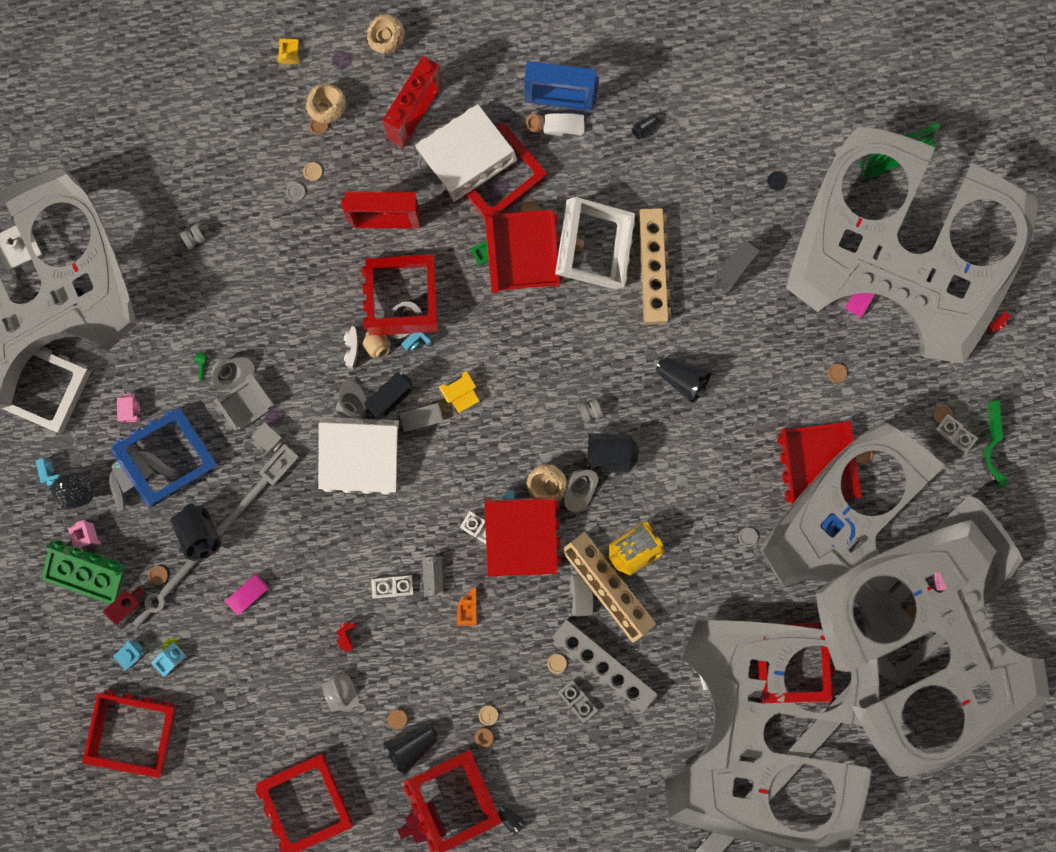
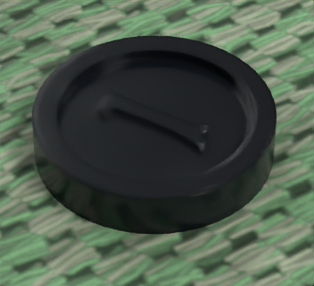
[767,171,786,190]

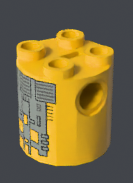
[609,521,665,576]

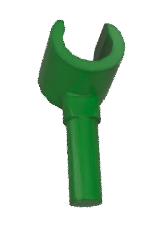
[194,353,207,380]

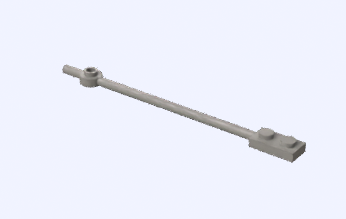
[133,444,300,627]

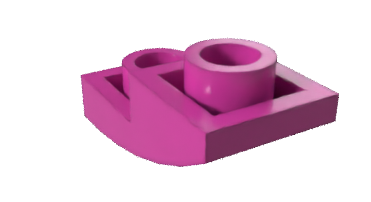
[845,293,875,317]
[225,574,269,615]

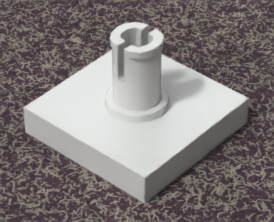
[0,226,43,272]

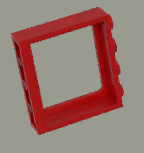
[382,56,443,149]
[465,122,547,219]
[341,192,420,229]
[362,254,438,336]
[757,622,835,704]
[82,689,177,778]
[403,750,502,852]
[255,753,354,852]

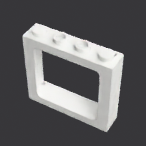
[555,197,635,289]
[1,347,91,434]

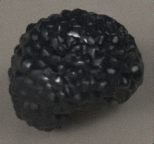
[50,472,94,509]

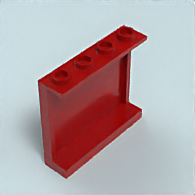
[485,209,563,293]
[777,421,861,506]
[484,494,561,577]

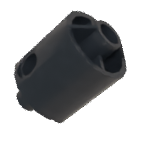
[587,433,638,473]
[170,504,221,561]

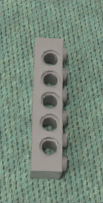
[551,620,658,713]

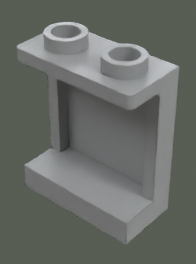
[214,374,276,433]

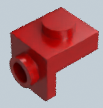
[985,311,1011,334]
[336,621,357,652]

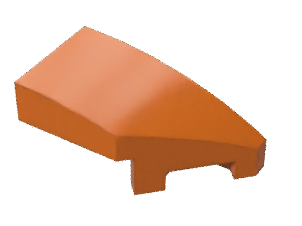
[457,587,477,626]

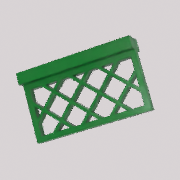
[859,123,940,180]

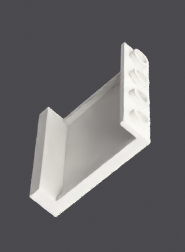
[415,104,517,202]
[318,417,399,494]

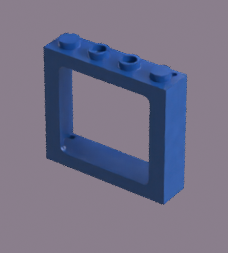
[524,61,599,111]
[112,408,217,509]

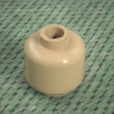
[362,332,391,358]

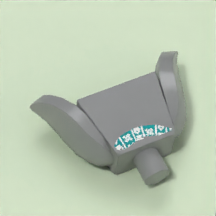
[109,450,176,512]

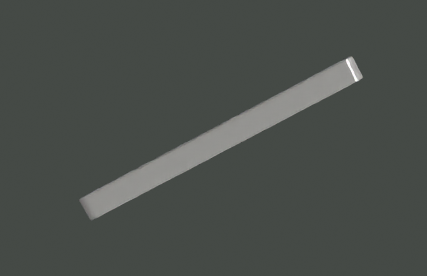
[695,677,880,852]

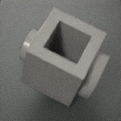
[251,422,284,455]

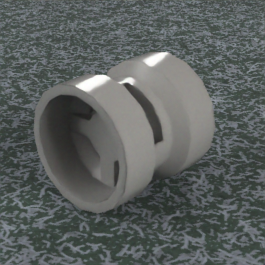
[180,224,206,250]
[578,399,603,424]

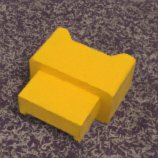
[439,371,480,414]

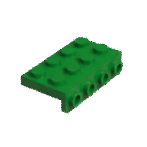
[41,540,126,604]

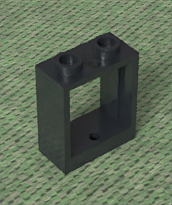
[364,372,413,420]

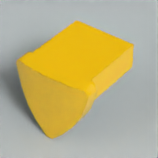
[277,39,300,64]

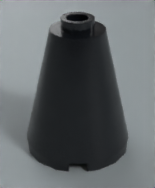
[656,357,712,404]
[382,725,438,776]

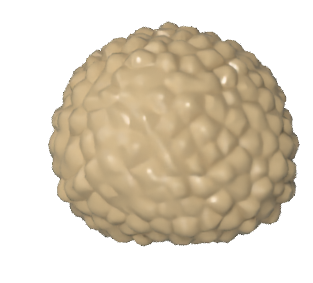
[367,14,404,55]
[306,84,346,123]
[526,464,568,501]

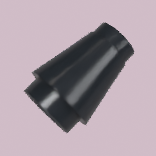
[631,114,660,140]
[498,806,526,835]

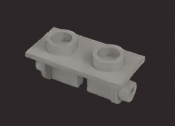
[422,557,443,596]

